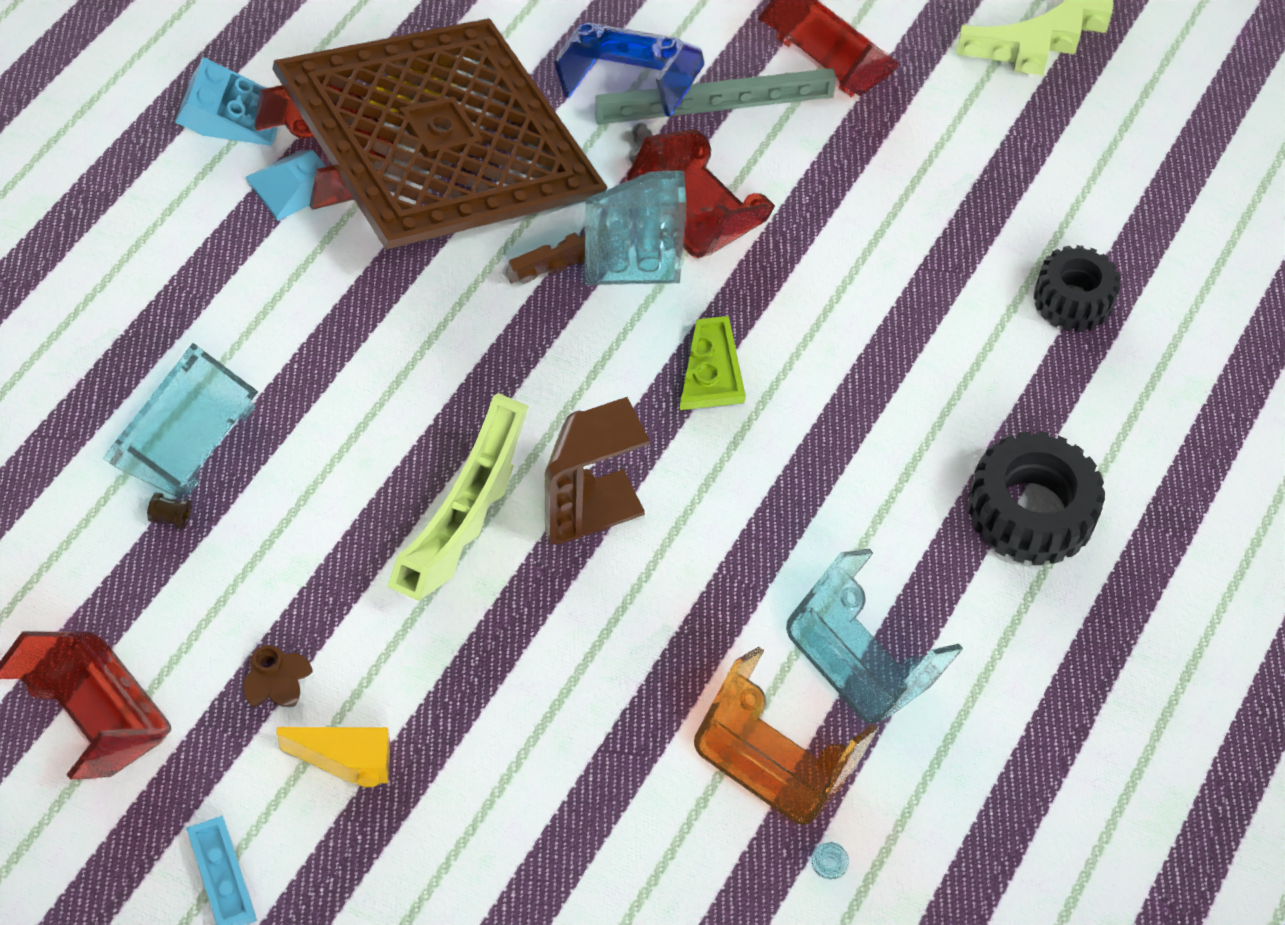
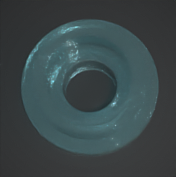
[811,842,849,879]

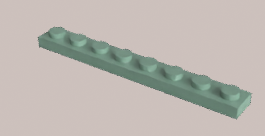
[595,68,836,125]

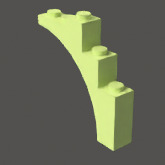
[956,0,1113,76]
[388,393,529,601]

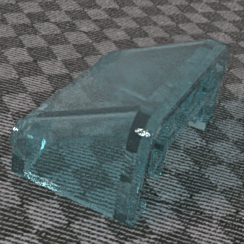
[103,343,258,498]

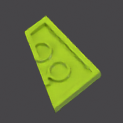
[680,316,746,410]

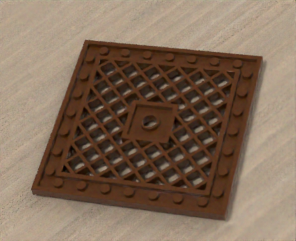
[272,18,608,250]

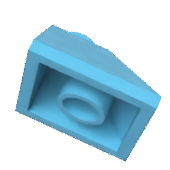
[246,150,332,221]

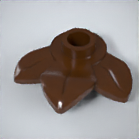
[243,645,313,707]

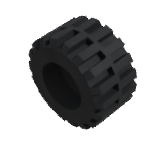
[1034,245,1121,332]

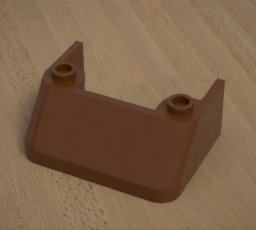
[545,397,650,544]

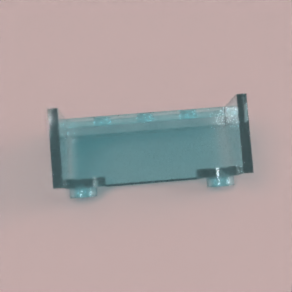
[786,548,964,723]

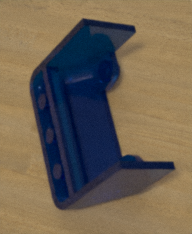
[553,22,705,117]

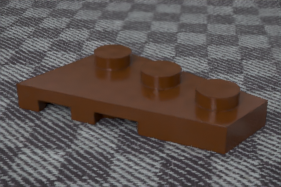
[506,220,607,284]

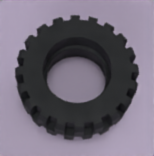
[968,431,1105,565]

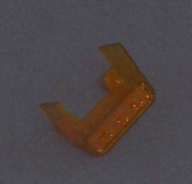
[694,646,878,825]

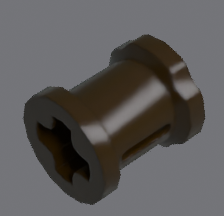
[147,492,192,530]

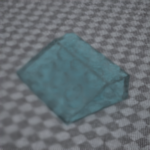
[584,171,686,285]

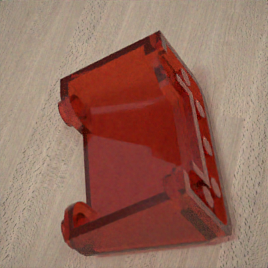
[626,129,775,258]

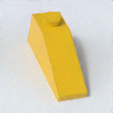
[276,727,391,787]

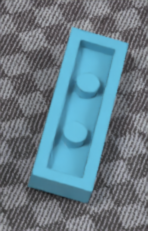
[186,815,257,925]

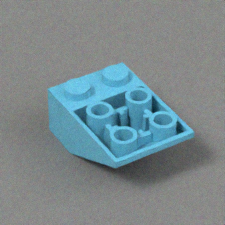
[175,57,288,146]

